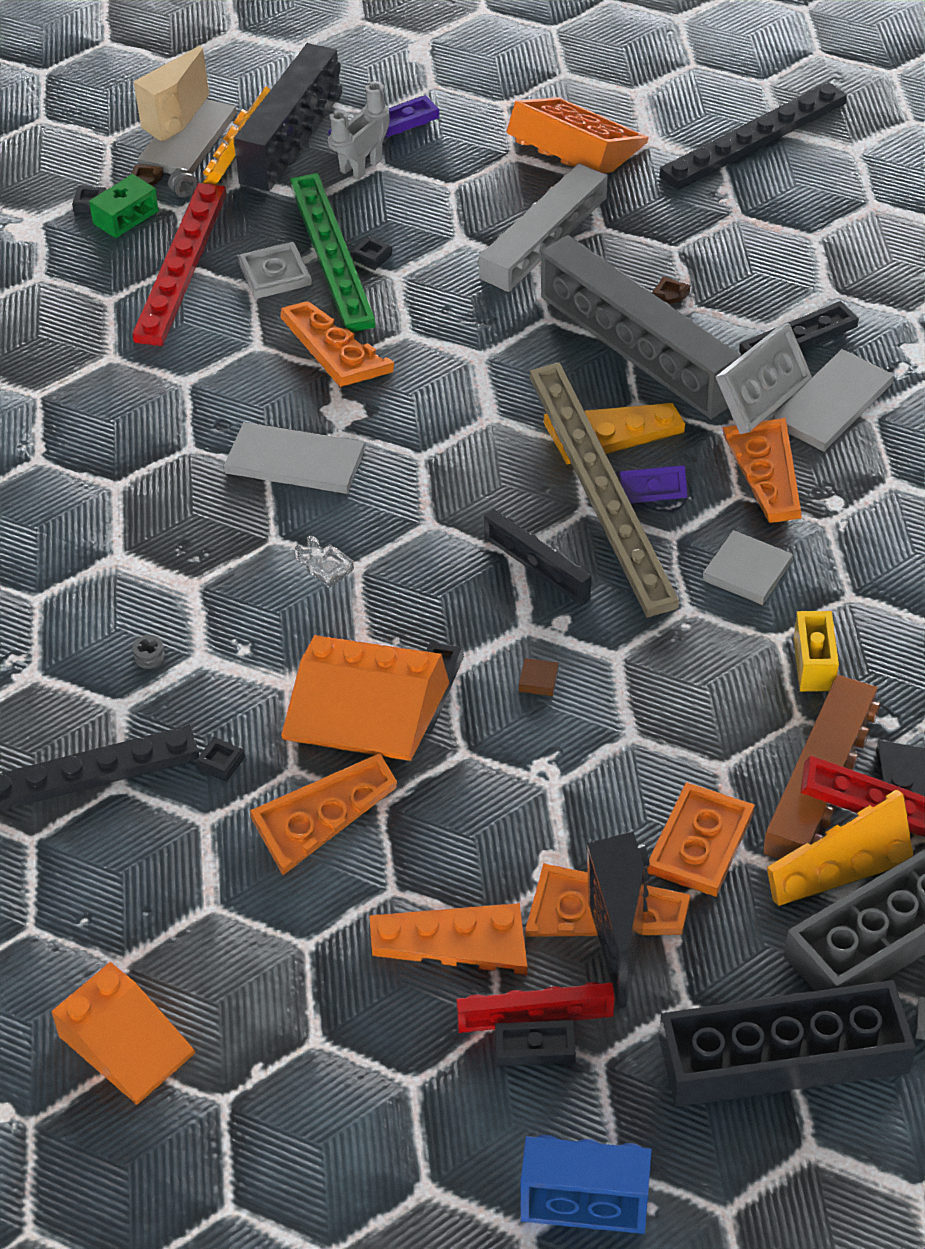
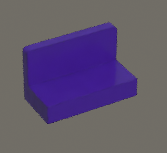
[616,465,688,503]

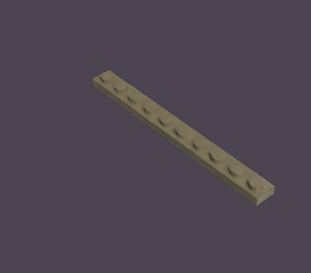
[530,362,679,618]

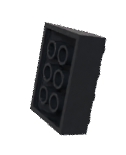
[587,831,650,1008]

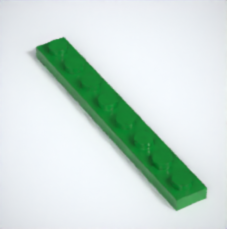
[290,173,376,332]

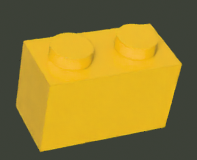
[793,611,839,692]

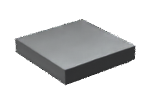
[238,242,312,299]
[702,530,793,605]

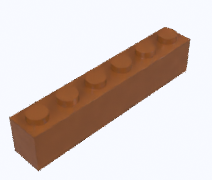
[763,674,881,859]

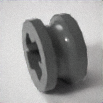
[168,168,197,198]
[132,635,165,669]

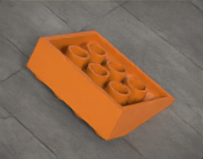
[506,97,649,174]
[281,635,450,761]

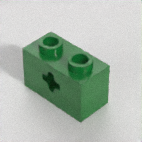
[89,174,159,238]

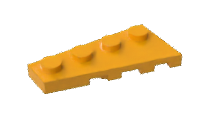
[202,86,271,185]
[544,403,685,465]

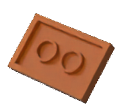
[647,782,755,897]

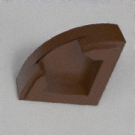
[131,165,163,186]
[652,277,690,304]

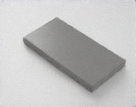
[137,99,237,174]
[716,323,812,434]
[772,349,894,452]
[224,422,365,494]

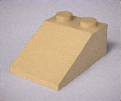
[134,46,209,142]

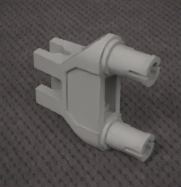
[328,81,390,180]

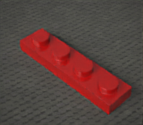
[800,755,925,837]
[456,982,614,1033]

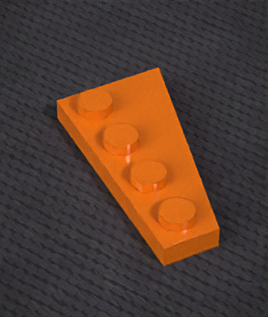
[280,301,395,387]
[722,418,802,523]
[250,753,397,875]
[525,863,690,937]
[369,903,528,975]

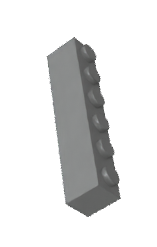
[478,163,607,292]

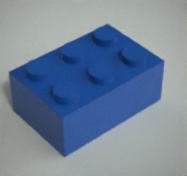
[521,1135,652,1234]

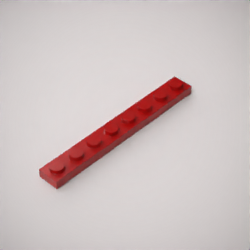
[132,183,227,346]

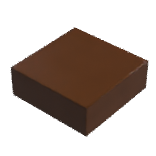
[519,658,559,696]

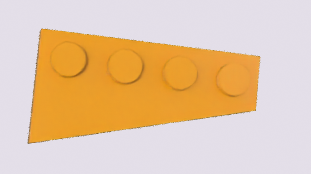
[767,789,913,906]

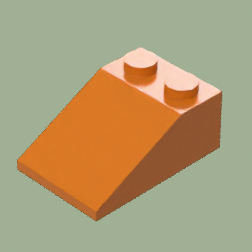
[51,962,195,1105]

